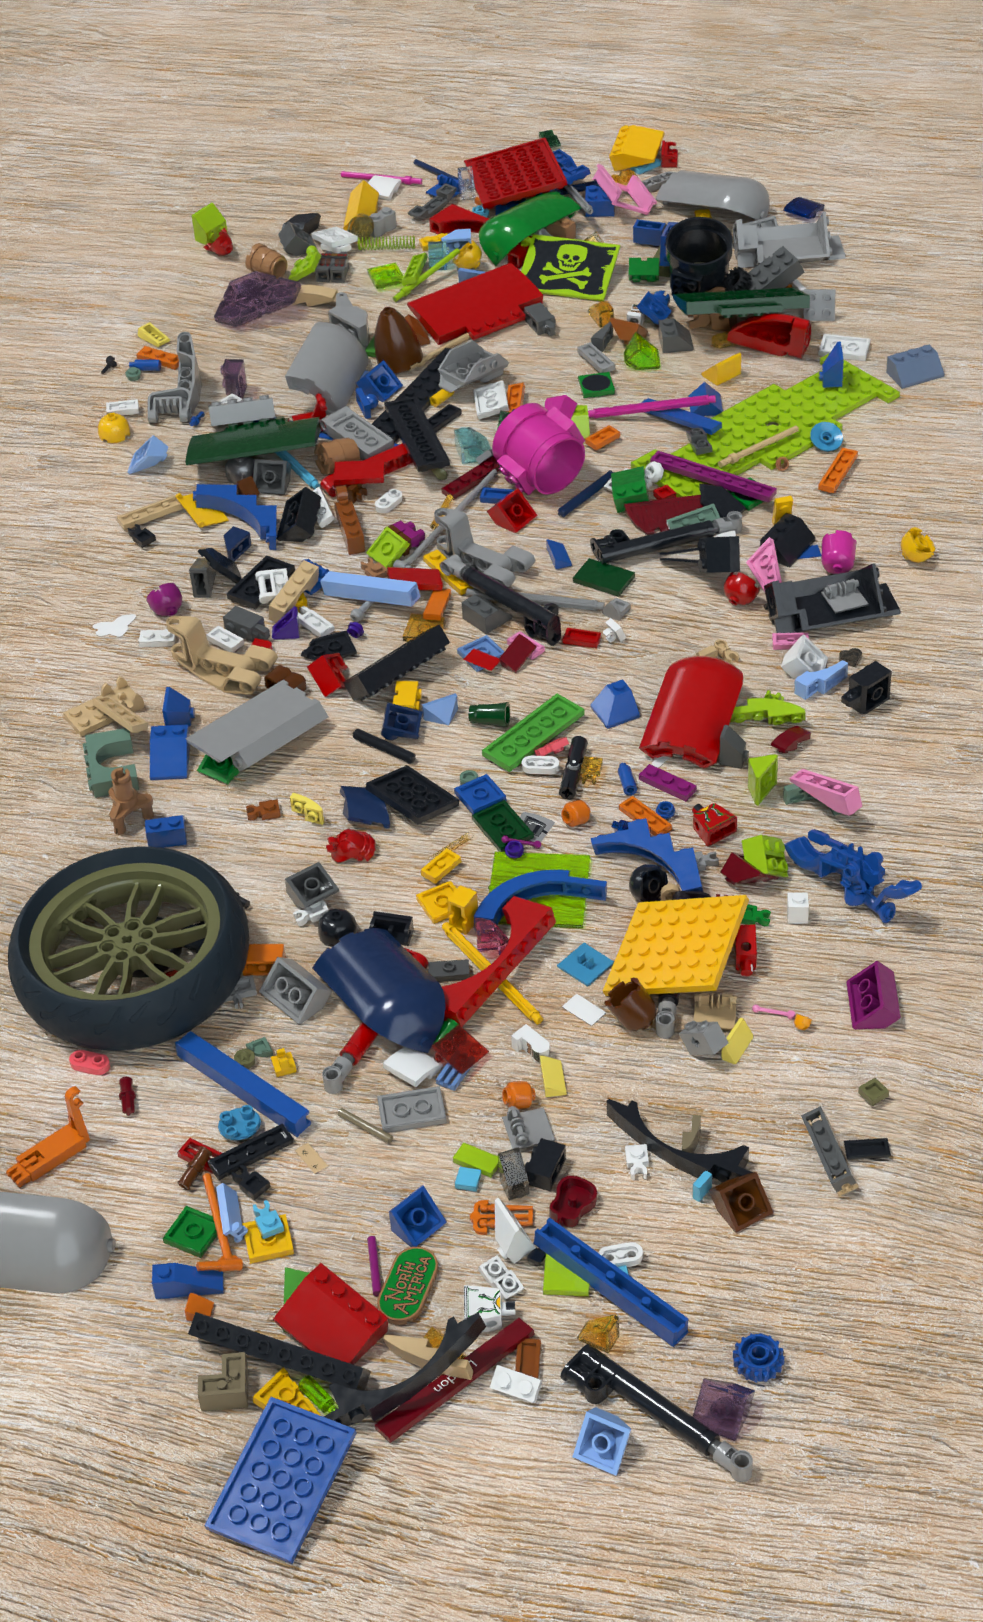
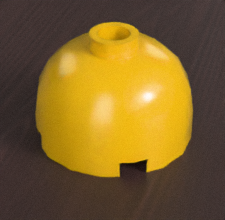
[452,240,482,269]
[98,413,130,443]
[901,527,935,563]

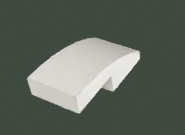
[478,1255,524,1301]

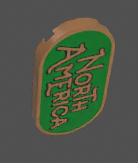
[377,1247,438,1325]

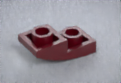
[771,726,811,753]

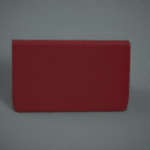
[499,634,537,673]

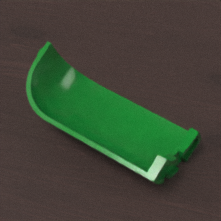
[479,191,581,266]

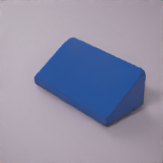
[546,539,572,569]

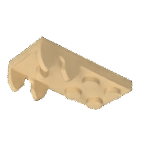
[63,676,145,737]

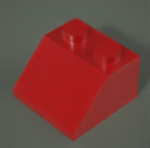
[487,488,538,533]

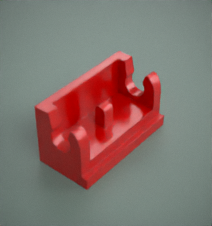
[661,140,678,168]

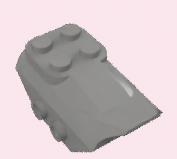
[438,340,509,393]

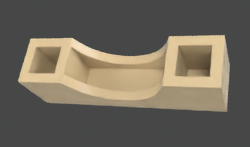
[269,560,319,623]

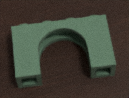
[83,728,139,798]

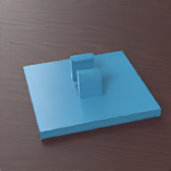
[557,943,614,987]

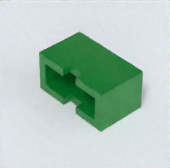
[628,258,660,282]

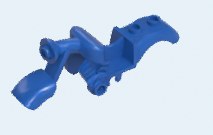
[784,829,922,923]

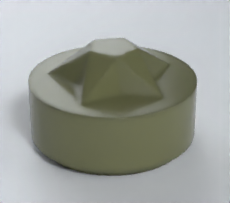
[234,1049,256,1069]

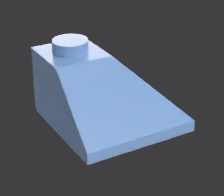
[127,435,168,474]
[572,1407,632,1475]

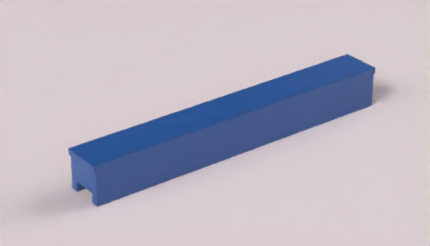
[175,1031,311,1138]
[533,1218,689,1347]

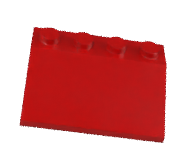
[273,1263,389,1365]

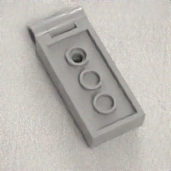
[320,406,394,460]

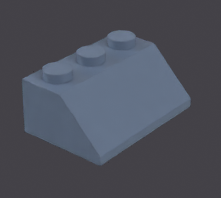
[886,344,944,389]

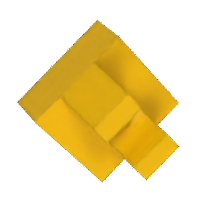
[271,1048,297,1078]

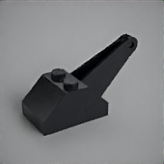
[660,536,740,573]

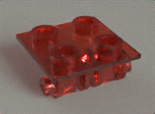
[431,1024,489,1074]

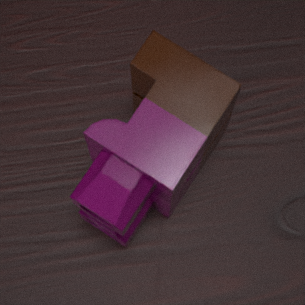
[384,520,425,557]

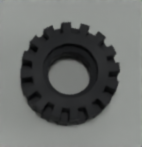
[722,267,752,291]

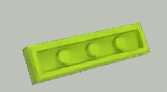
[401,253,428,286]

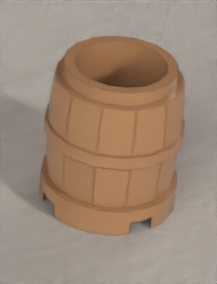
[245,243,288,281]
[314,438,360,475]

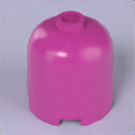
[821,530,857,574]

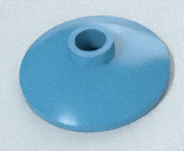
[810,422,843,452]

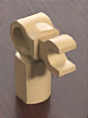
[696,639,739,663]

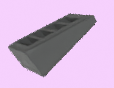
[591,322,613,352]

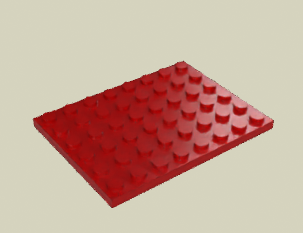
[464,137,568,209]

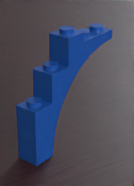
[591,818,704,892]

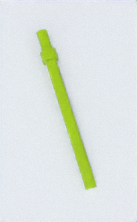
[393,248,460,302]

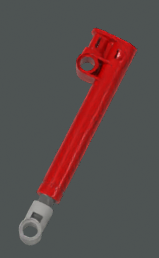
[322,948,429,1094]

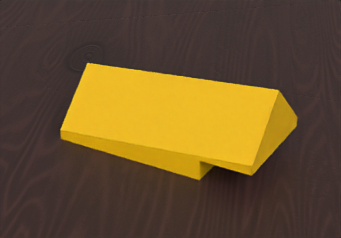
[343,180,379,230]

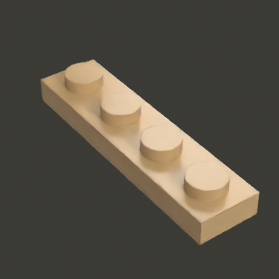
[117,495,184,530]
[93,695,148,733]

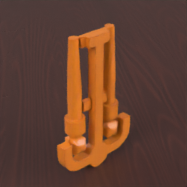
[470,1200,533,1235]

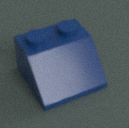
[145,815,187,848]

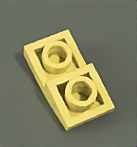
[290,793,324,825]

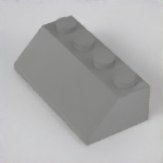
[208,395,275,426]

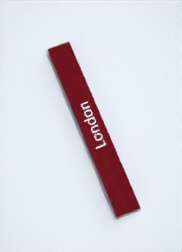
[375,1318,535,1443]

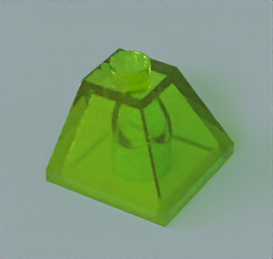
[624,332,660,370]

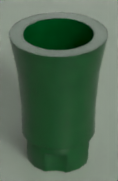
[468,702,510,728]

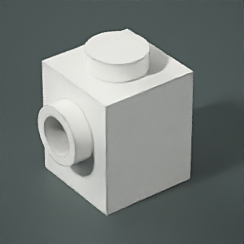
[787,892,809,924]

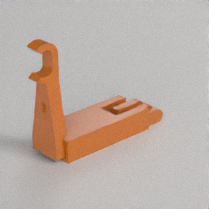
[6,1086,90,1187]

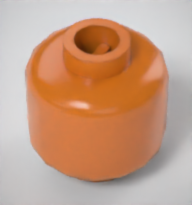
[561,800,591,827]
[502,1081,536,1109]

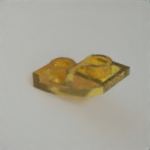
[611,169,639,185]

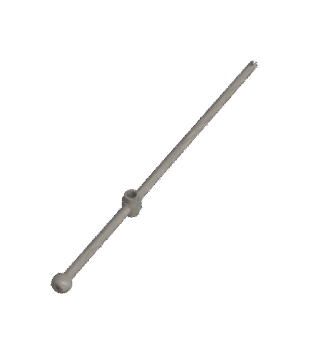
[350,469,497,622]

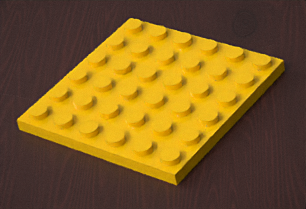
[603,895,749,996]

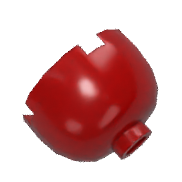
[724,572,760,605]

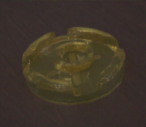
[347,213,374,243]

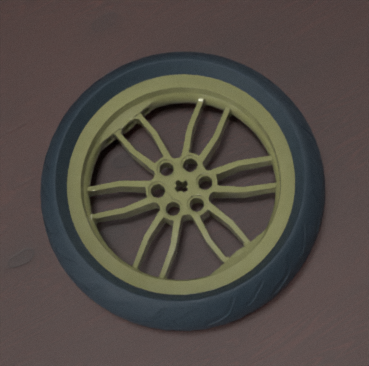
[8,846,249,1051]

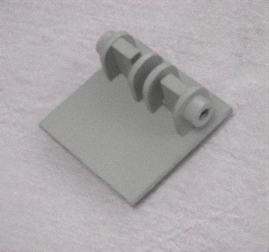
[803,289,836,321]
[821,579,868,613]
[502,1106,555,1151]

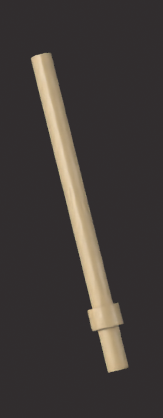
[408,333,471,371]
[718,426,799,468]

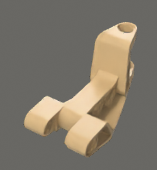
[166,616,278,695]

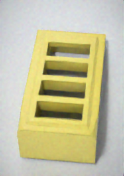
[138,322,170,347]

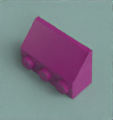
[846,961,901,1030]

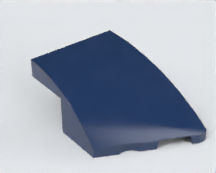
[340,786,390,828]

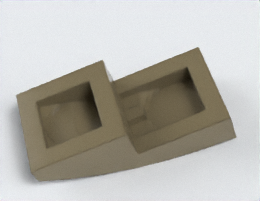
[681,1115,701,1153]

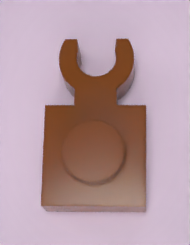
[246,799,281,821]

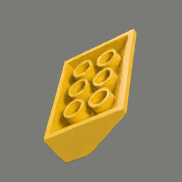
[609,125,665,171]

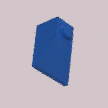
[819,342,844,387]
[356,360,403,402]
[590,679,640,729]
[162,687,195,727]

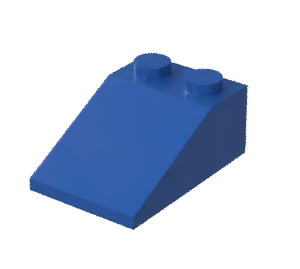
[150,724,191,780]

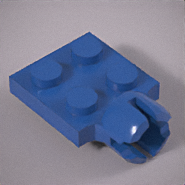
[637,290,672,325]

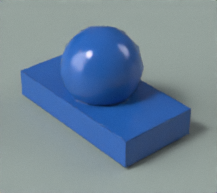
[355,387,379,419]

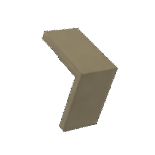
[198,1352,248,1412]

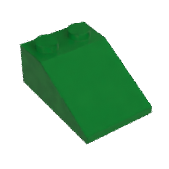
[611,466,650,513]
[197,755,240,785]

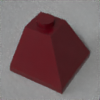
[720,852,779,885]

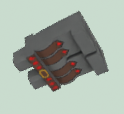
[315,251,349,283]

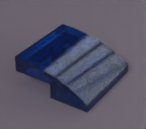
[783,197,825,219]

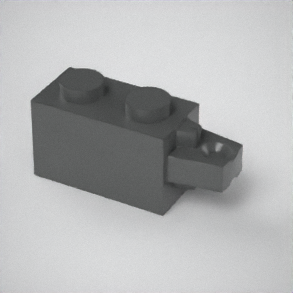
[524,302,556,336]
[223,606,270,642]

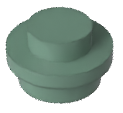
[125,367,141,381]

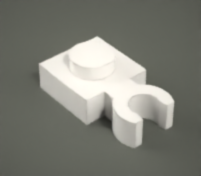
[293,899,329,926]
[625,1144,649,1180]

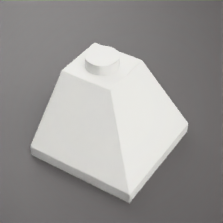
[781,635,828,679]
[495,1198,536,1264]

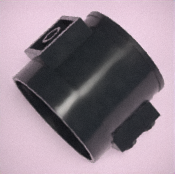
[666,217,732,296]

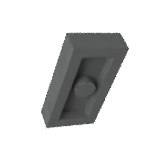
[428,959,470,982]

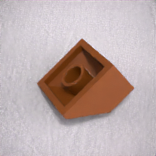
[610,318,648,347]

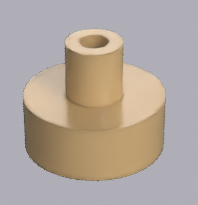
[661,883,680,901]

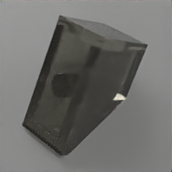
[498,1147,529,1200]

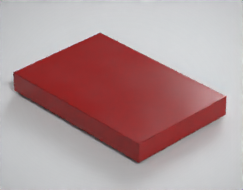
[334,460,385,485]
[387,567,443,591]

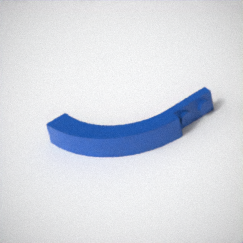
[474,870,607,933]

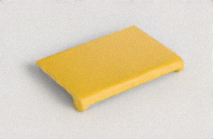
[175,493,229,528]

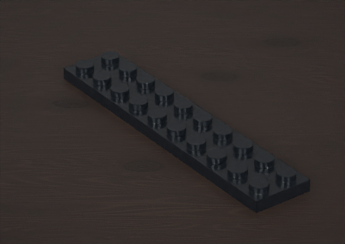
[372,348,451,443]

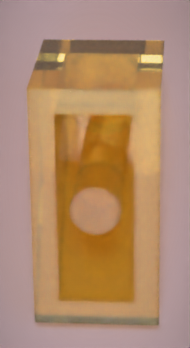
[588,301,614,328]

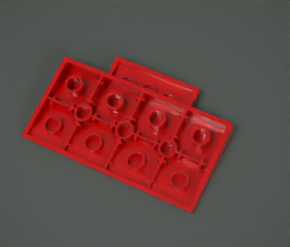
[407,263,543,345]

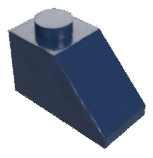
[223,526,252,561]

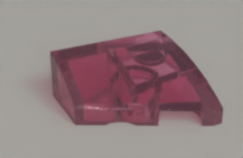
[475,918,509,955]

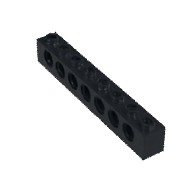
[188,1312,371,1390]

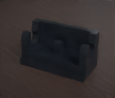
[369,911,414,946]

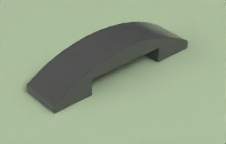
[408,183,457,219]

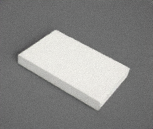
[311,226,358,248]
[818,334,871,361]
[473,381,509,420]

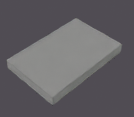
[377,1086,447,1133]

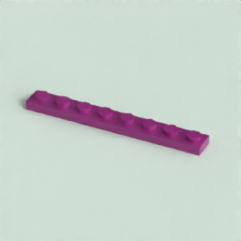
[650,451,777,503]

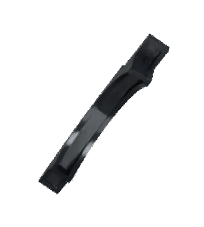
[606,1098,753,1183]
[323,1312,486,1426]

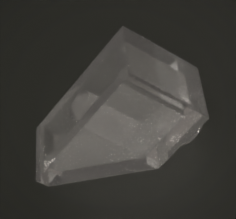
[457,166,476,201]

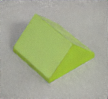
[748,754,778,806]

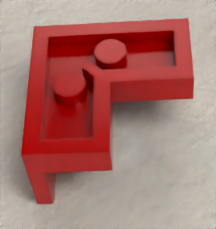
[307,653,348,697]

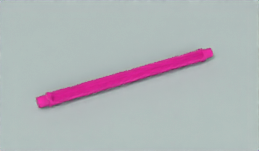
[588,395,716,418]

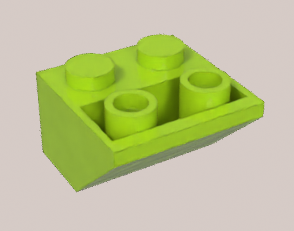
[742,834,788,878]

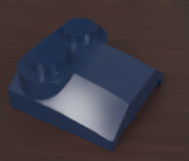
[381,702,423,740]

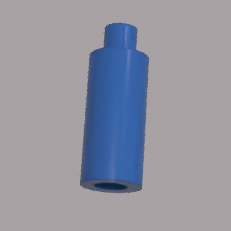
[129,359,161,371]
[618,763,637,796]

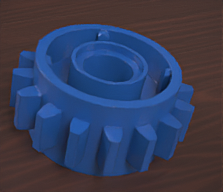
[733,1333,784,1383]

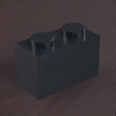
[523,1138,566,1192]

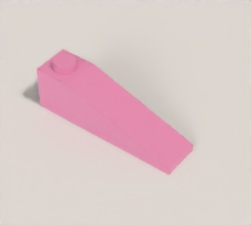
[789,769,862,816]

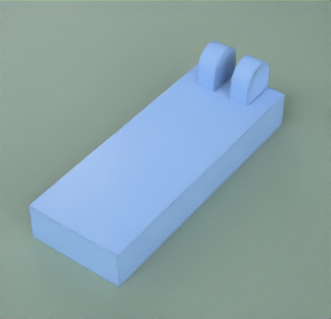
[216,1183,248,1243]

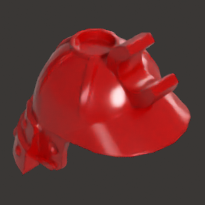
[203,228,233,256]
[326,829,375,862]

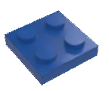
[454,774,506,814]

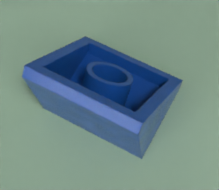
[688,381,723,416]
[389,1185,447,1247]

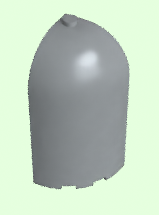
[656,170,770,220]
[285,322,369,415]
[0,1192,116,1293]

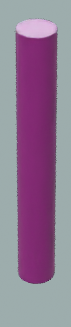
[367,1236,381,1296]

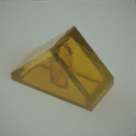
[577,1314,619,1354]

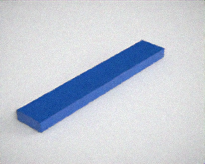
[641,398,722,435]

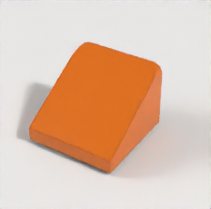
[185,1293,214,1321]

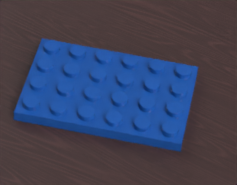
[204,1397,357,1564]

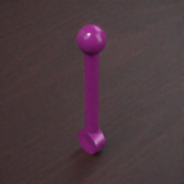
[501,836,541,849]

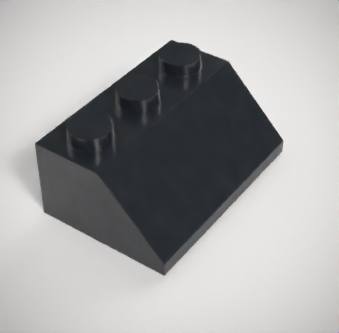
[276,487,321,542]
[760,513,816,568]

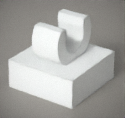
[603,618,626,643]

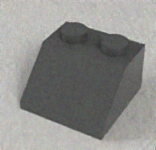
[278,221,316,256]
[659,318,694,353]
[253,459,291,495]
[461,594,512,634]
[285,862,339,909]

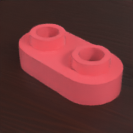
[69,1050,110,1075]

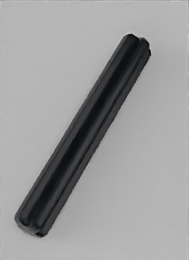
[353,729,416,763]

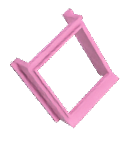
[592,164,657,215]

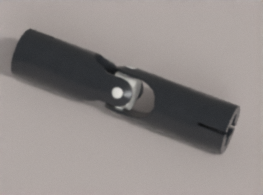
[559,736,588,799]

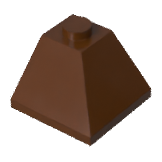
[709,1172,774,1232]

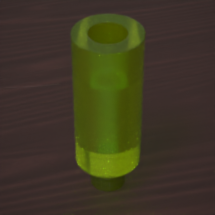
[298,1375,338,1413]

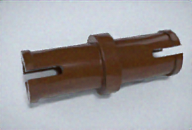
[177,1146,212,1190]

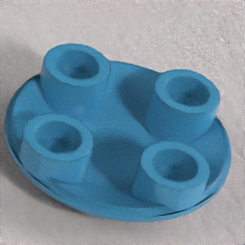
[218,1105,261,1140]

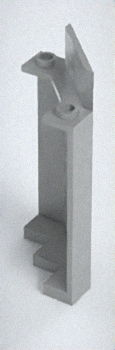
[185,680,329,772]

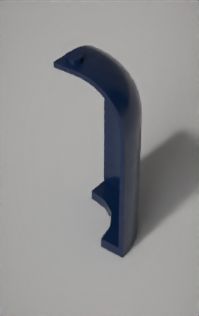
[312,928,445,1054]

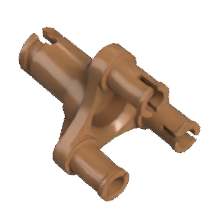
[108,767,154,835]

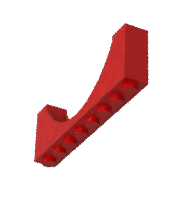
[429,204,532,269]
[442,896,556,1028]

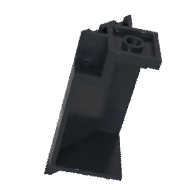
[763,563,901,633]

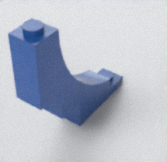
[193,484,277,550]

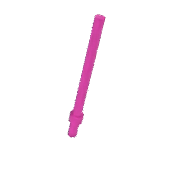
[341,171,423,185]

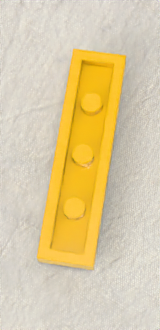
[423,550,474,596]

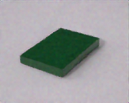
[573,558,635,597]
[472,800,534,854]

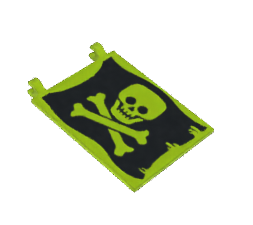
[521,234,620,302]

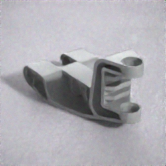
[148,332,202,423]
[434,508,536,587]

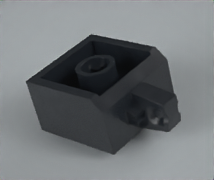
[841,661,892,714]

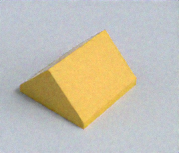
[701,352,741,386]

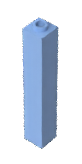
[320,571,421,607]

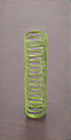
[358,235,415,251]

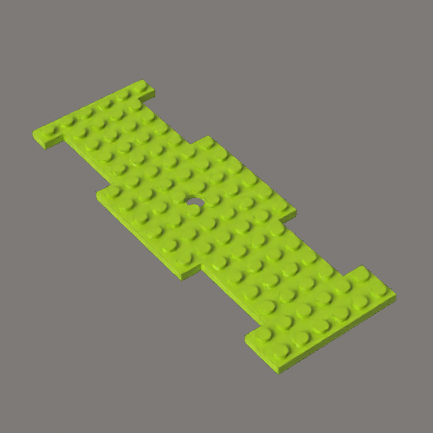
[631,353,900,497]

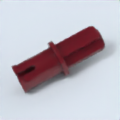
[119,1076,136,1116]

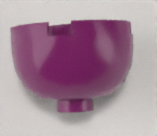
[146,583,183,616]

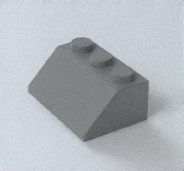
[259,957,332,1024]

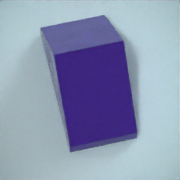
[272,606,300,640]

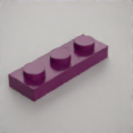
[639,764,697,802]

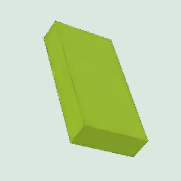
[453,1142,502,1178]

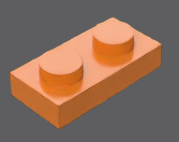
[585,425,620,450]

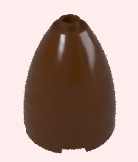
[374,307,423,373]

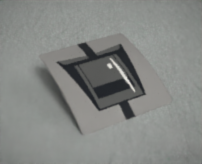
[520,812,555,842]

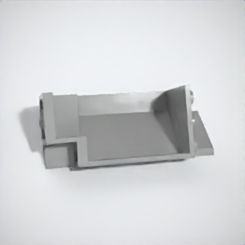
[732,212,846,268]

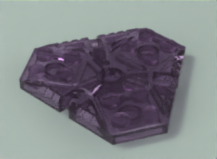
[214,271,301,327]

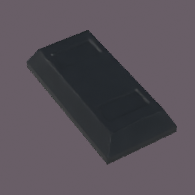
[844,1138,891,1160]

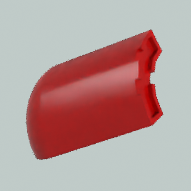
[639,656,744,769]

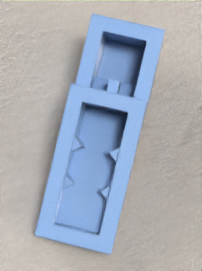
[794,660,848,700]

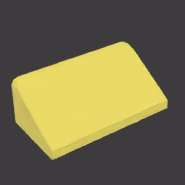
[721,1018,753,1064]
[540,1056,567,1097]

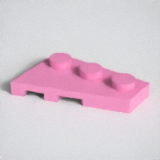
[746,537,782,591]

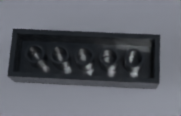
[343,624,450,701]

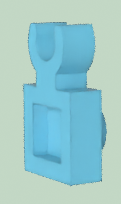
[253,1200,284,1239]

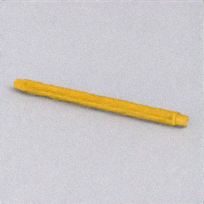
[442,922,543,1025]

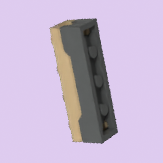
[801,1106,859,1197]

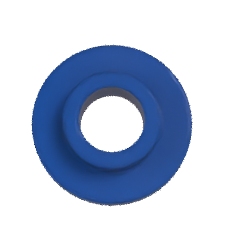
[656,801,675,819]

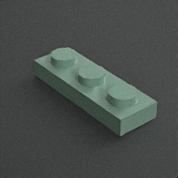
[666,504,720,530]

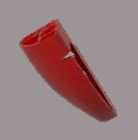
[727,314,812,359]

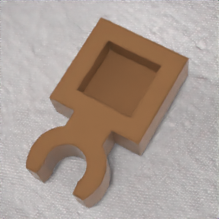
[360,557,387,578]

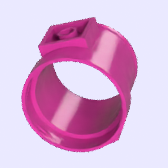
[492,403,585,496]

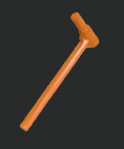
[196,1173,243,1272]

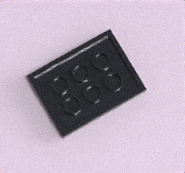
[365,765,459,825]

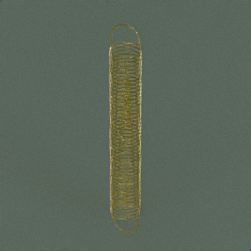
[428,832,474,862]

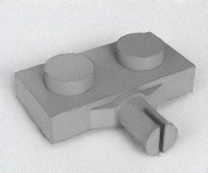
[225,975,257,1009]

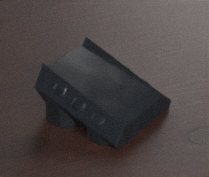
[281,213,321,234]

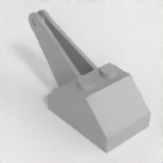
[328,292,370,349]

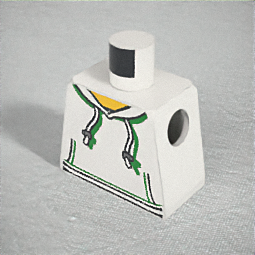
[464,1285,516,1333]

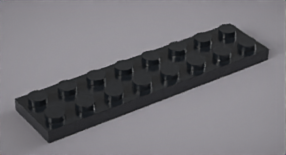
[384,396,450,472]

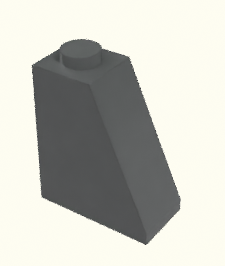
[189,558,217,598]

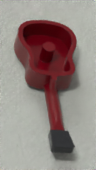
[527,1176,597,1266]

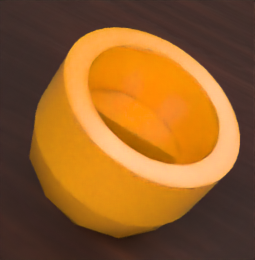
[794,1013,812,1030]

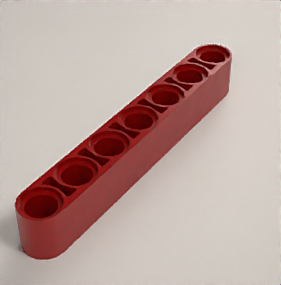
[320,443,413,497]

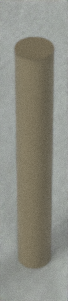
[338,1108,393,1144]

